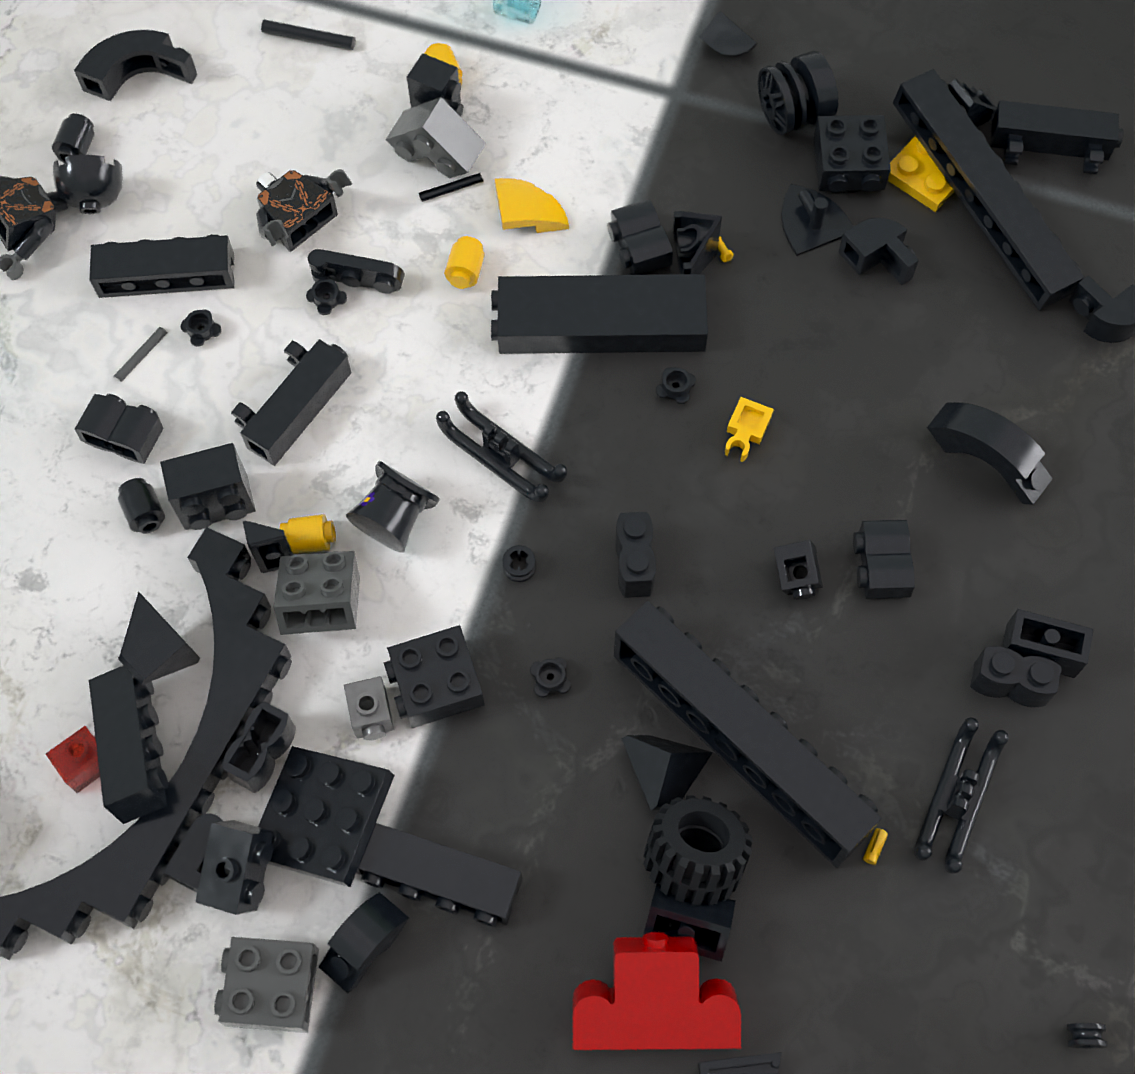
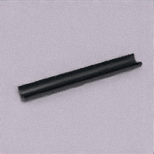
[419,173,484,202]

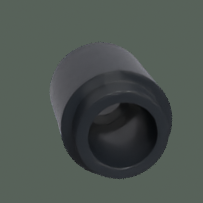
[52,113,94,163]
[118,478,165,534]

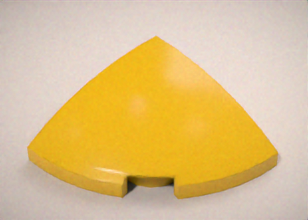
[494,178,569,233]

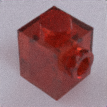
[46,726,100,793]

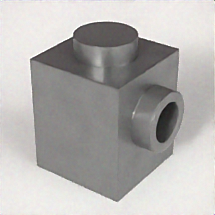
[344,676,394,740]

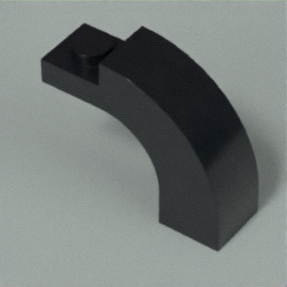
[74,30,198,101]
[927,402,1052,505]

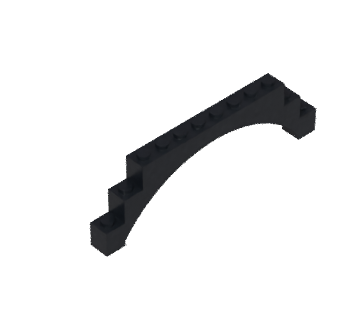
[0,527,292,960]

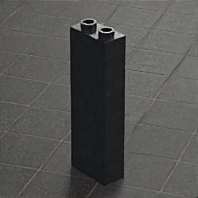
[491,274,708,354]

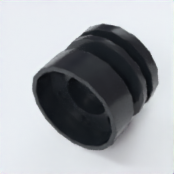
[758,51,839,135]

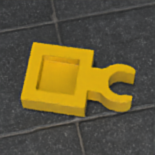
[725,397,774,462]

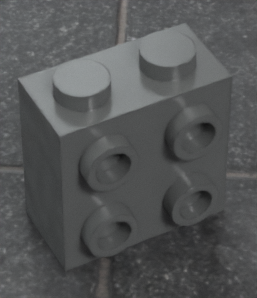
[273,551,360,635]
[214,937,319,1033]

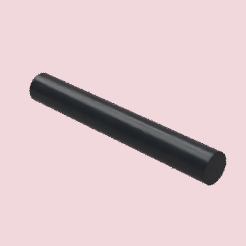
[261,19,355,50]

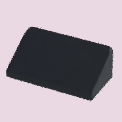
[243,521,294,573]

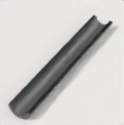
[114,327,167,382]

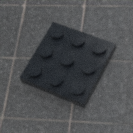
[258,746,395,887]

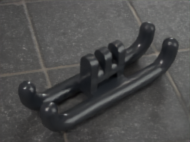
[436,391,567,502]
[914,717,1009,874]

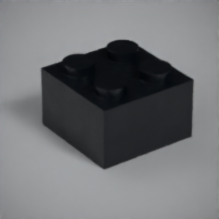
[160,443,256,530]

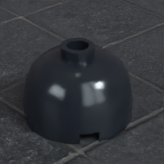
[53,155,123,214]

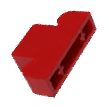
[573,932,741,1050]

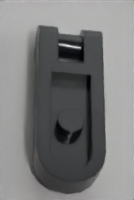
[307,249,405,294]

